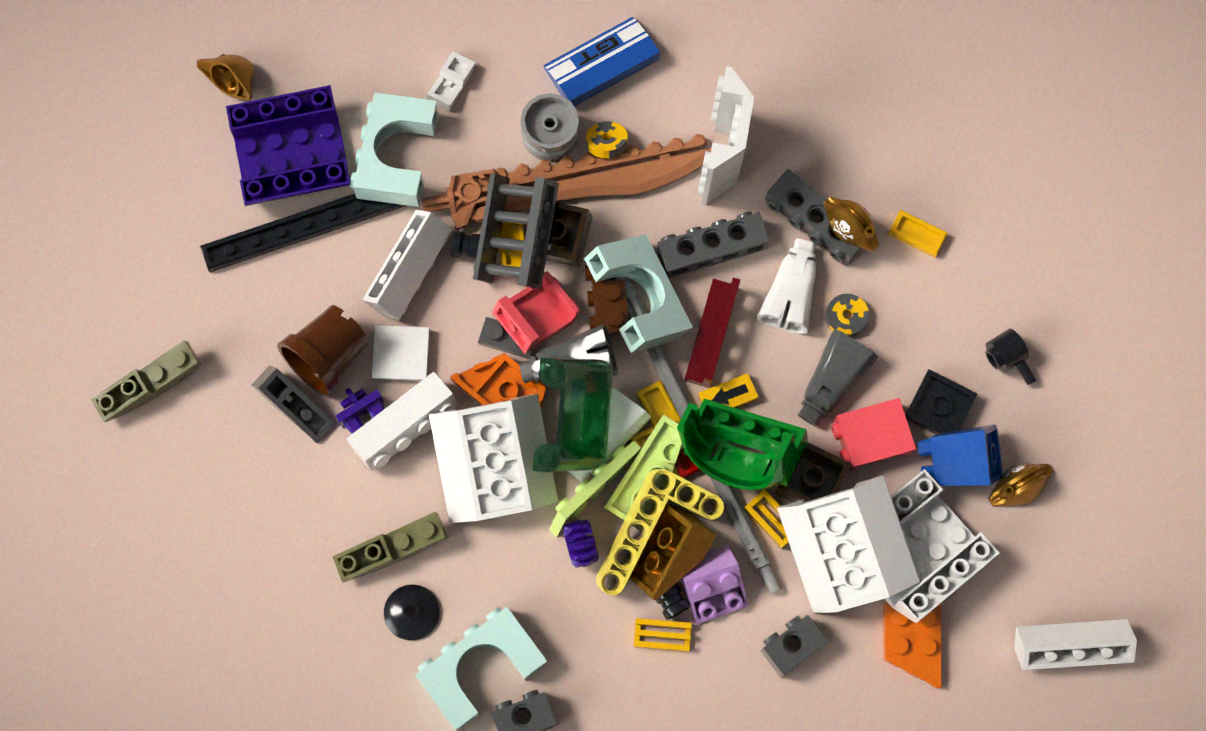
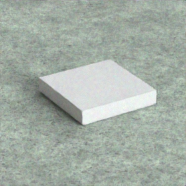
[372,325,430,382]

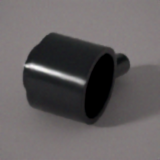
[985,328,1037,385]

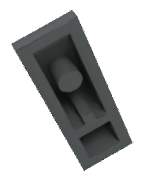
[251,365,335,443]

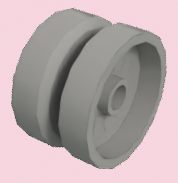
[520,93,579,161]

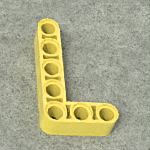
[596,469,724,595]

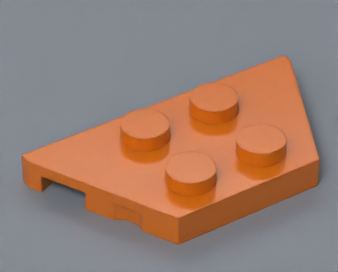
[450,353,546,408]
[883,602,941,689]

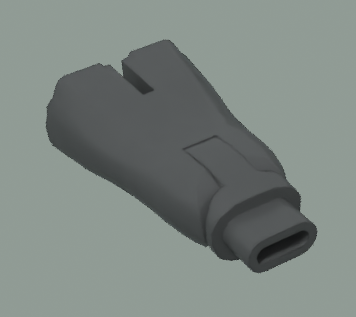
[519,324,618,384]
[798,330,878,427]

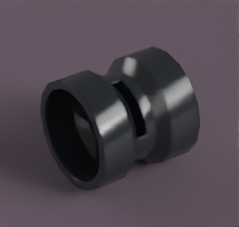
[451,231,480,261]
[655,583,691,620]

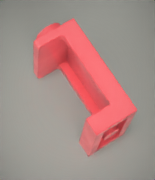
[492,271,580,354]
[831,398,916,472]

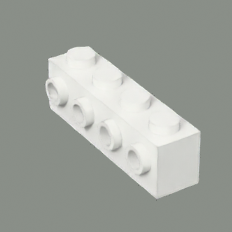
[362,210,452,320]
[346,372,458,472]
[1014,619,1137,670]

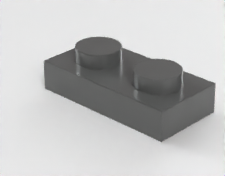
[478,317,533,359]

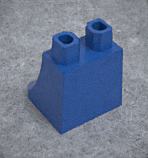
[917,424,1003,486]

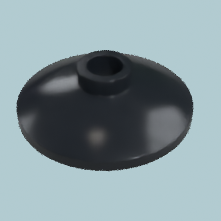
[384,584,440,641]

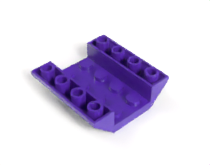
[226,85,351,206]

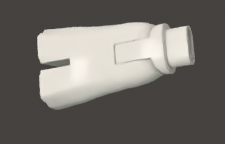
[757,239,816,335]
[566,386,651,482]

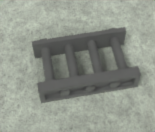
[473,173,559,290]

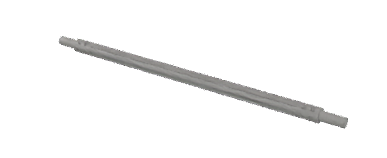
[613,276,781,594]

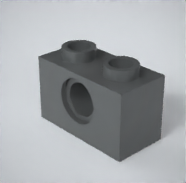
[761,615,828,678]
[491,690,557,731]

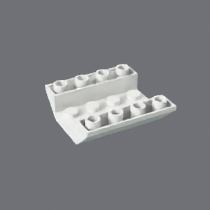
[697,66,754,205]
[429,393,558,523]
[885,469,1000,623]
[777,475,920,613]

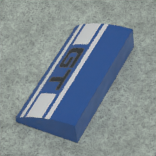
[543,17,660,107]

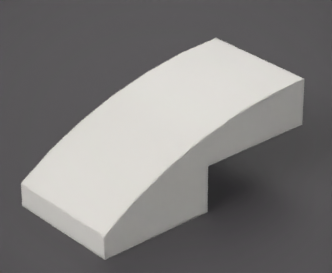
[427,51,476,111]

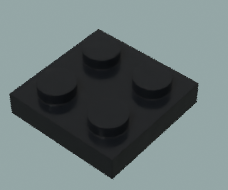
[905,369,977,434]

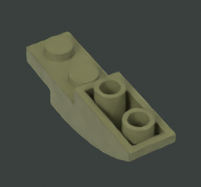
[91,340,201,422]
[332,512,448,582]

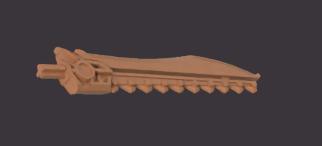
[421,134,712,230]

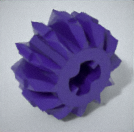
[563,519,599,568]

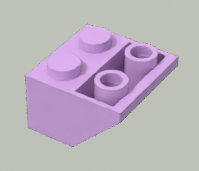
[680,545,749,625]

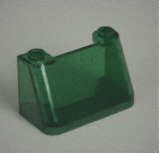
[532,356,613,472]

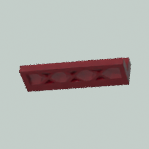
[684,278,741,388]

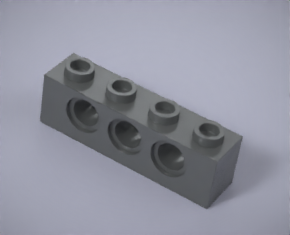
[765,169,862,265]
[657,212,770,279]

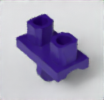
[335,388,385,434]

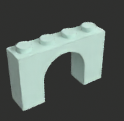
[350,92,439,207]
[584,234,693,353]
[416,607,548,731]

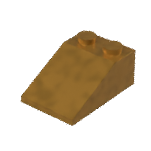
[629,503,717,600]

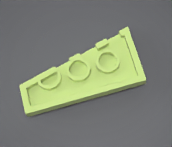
[604,414,682,532]
[549,441,641,537]

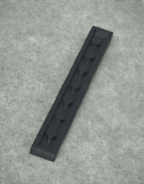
[200,194,408,272]

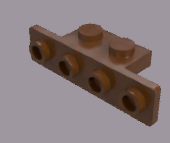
[585,265,628,336]

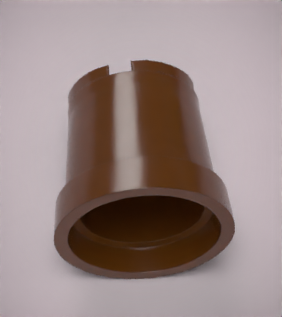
[277,305,369,396]

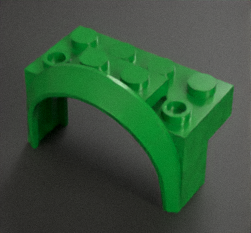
[677,399,808,490]

